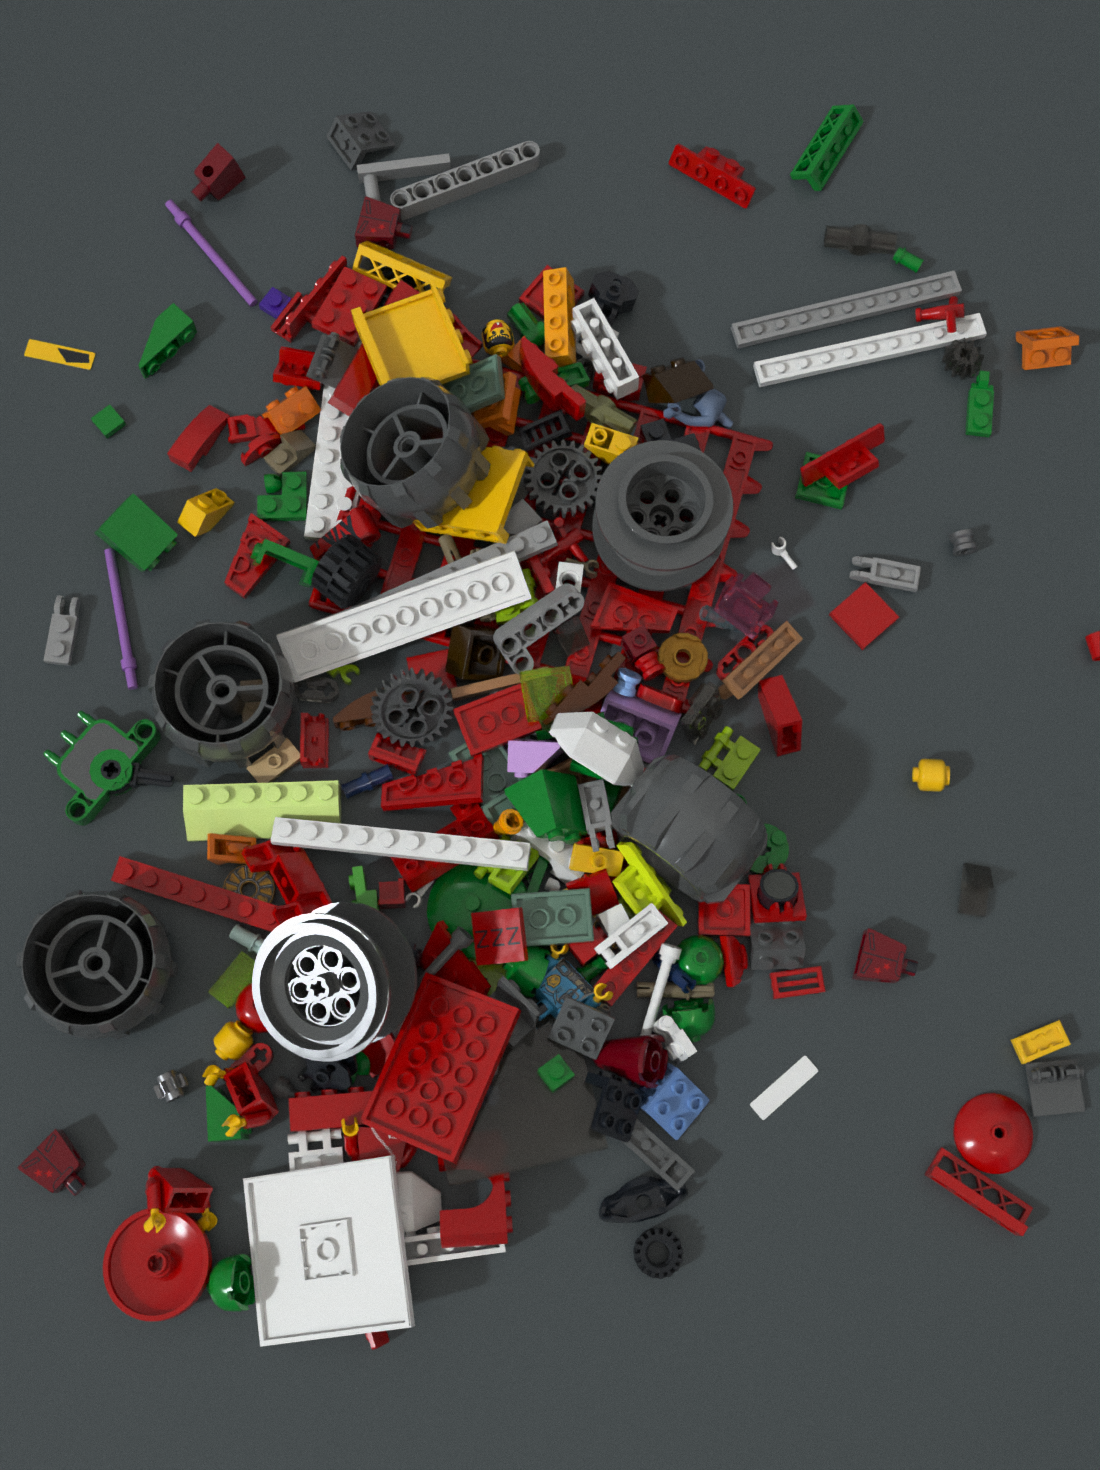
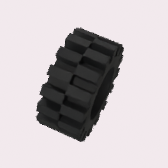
[633,1227,684,1279]

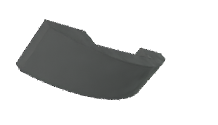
[622,1119,695,1192]

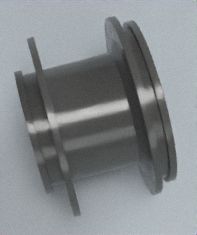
[592,440,733,591]
[252,902,417,1062]

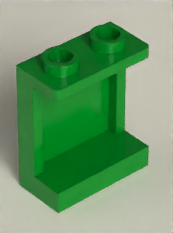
[250,539,319,588]

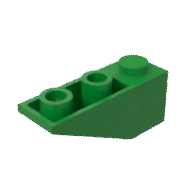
[138,303,197,379]

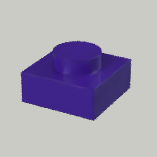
[259,287,292,319]

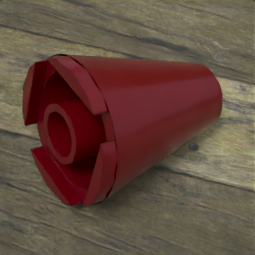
[592,1034,668,1088]

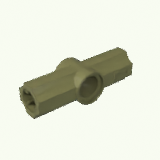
[571,384,637,435]

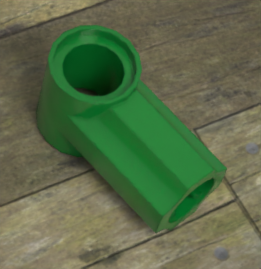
[507,302,545,347]

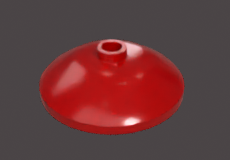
[953,1093,1033,1174]

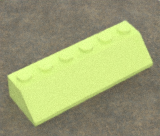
[183,780,341,841]

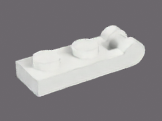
[594,903,668,969]

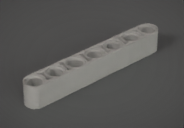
[390,141,540,220]

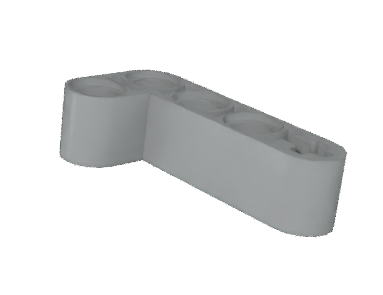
[493,584,584,675]

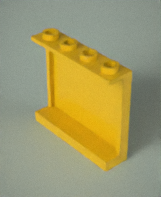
[351,281,472,386]
[413,446,535,544]

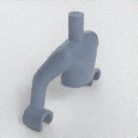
[663,360,733,429]

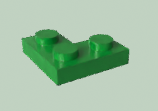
[257,472,307,522]

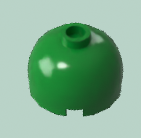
[675,935,724,985]
[502,946,550,999]
[662,998,715,1042]
[206,1254,255,1312]

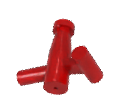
[915,296,965,333]
[537,517,589,565]

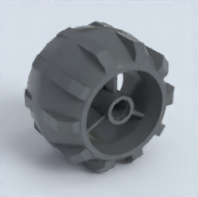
[340,377,491,529]
[148,619,298,769]
[611,755,768,904]
[16,890,178,1039]

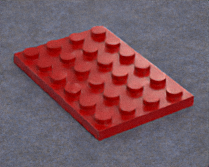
[359,972,521,1164]

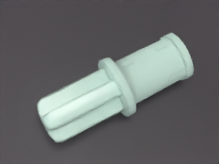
[229,924,265,954]

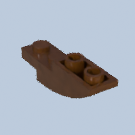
[542,651,626,725]
[333,688,433,731]

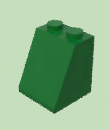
[94,493,178,572]
[504,769,588,844]

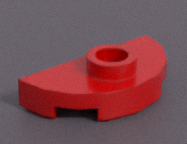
[241,432,282,467]
[720,936,748,987]

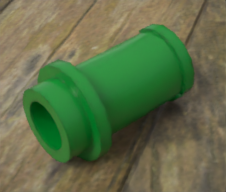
[892,247,924,273]
[576,955,608,984]

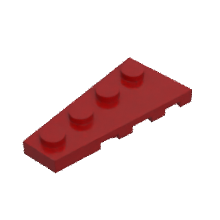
[381,753,484,811]

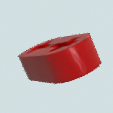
[636,683,685,713]
[229,1043,274,1075]

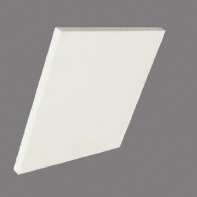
[243,1155,415,1347]

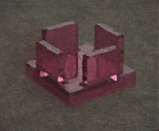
[714,573,779,640]

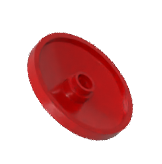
[103,1209,212,1321]

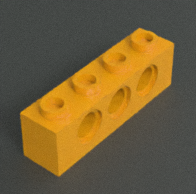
[543,267,576,368]

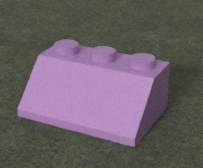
[600,689,682,763]
[507,739,564,778]

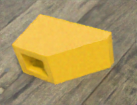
[584,423,638,465]
[177,488,235,537]

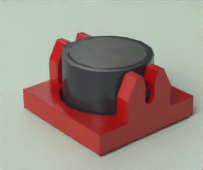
[748,863,807,923]

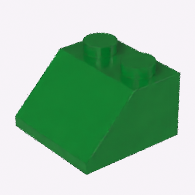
[206,1086,253,1143]

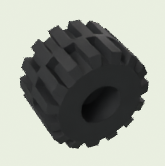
[311,534,383,609]

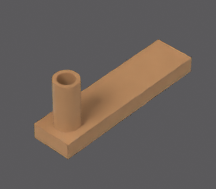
[717,621,803,700]
[450,666,551,710]

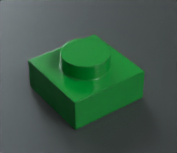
[537,1054,575,1093]

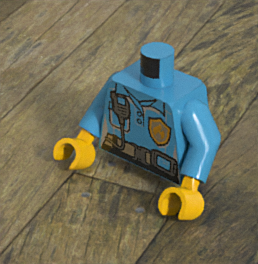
[535,944,613,1021]

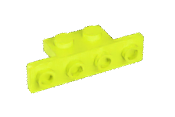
[612,842,687,926]

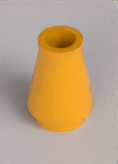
[493,809,523,835]

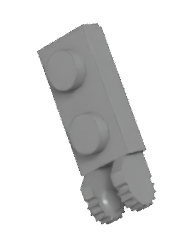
[849,556,921,592]
[43,595,80,666]
[578,779,615,852]

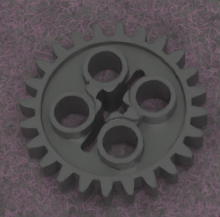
[524,440,602,518]
[370,668,454,747]

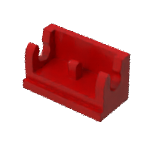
[300,713,329,769]
[368,732,427,776]

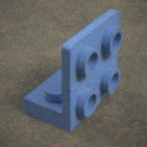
[639,1062,709,1140]

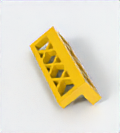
[352,241,452,293]

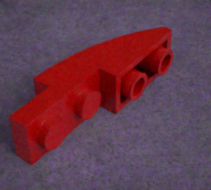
[519,337,586,421]

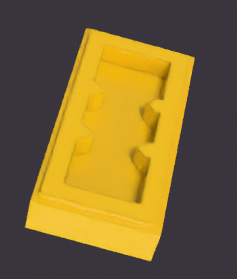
[569,843,624,877]
[1011,1020,1071,1064]

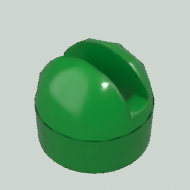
[264,474,282,494]

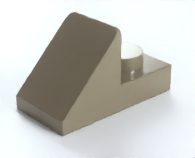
[264,430,316,478]

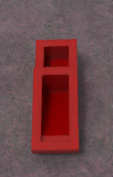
[167,405,230,472]

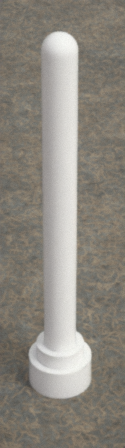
[640,943,682,1036]

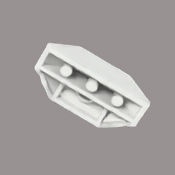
[549,712,644,787]
[396,1171,442,1232]

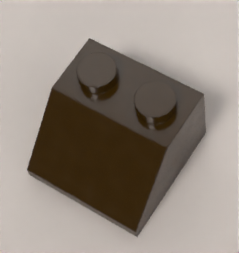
[642,357,714,404]
[445,623,509,680]

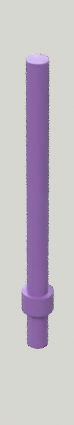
[165,199,258,307]
[104,548,138,690]

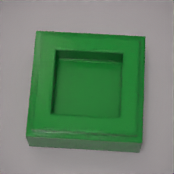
[90,404,126,439]

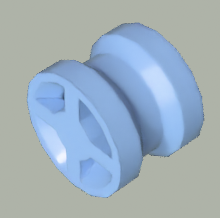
[613,668,642,697]

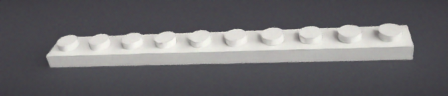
[753,313,987,387]
[270,817,531,871]

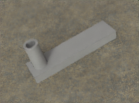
[357,153,451,201]

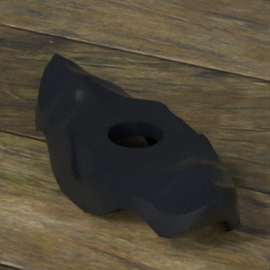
[599,1177,688,1223]

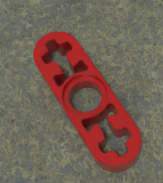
[716,624,773,680]

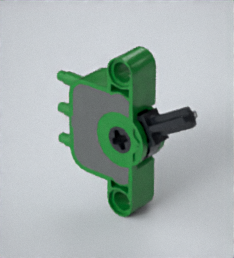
[43,711,174,826]

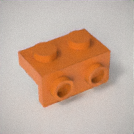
[262,386,321,435]

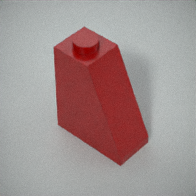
[758,675,802,756]

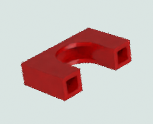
[438,1131,513,1248]

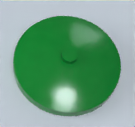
[427,864,528,960]

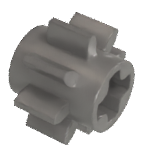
[153,1069,189,1103]

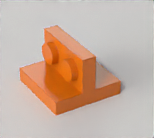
[1016,326,1079,370]
[472,372,521,436]

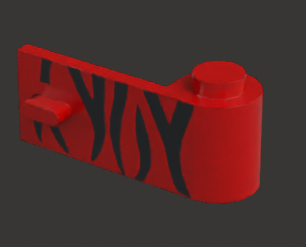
[309,506,381,561]

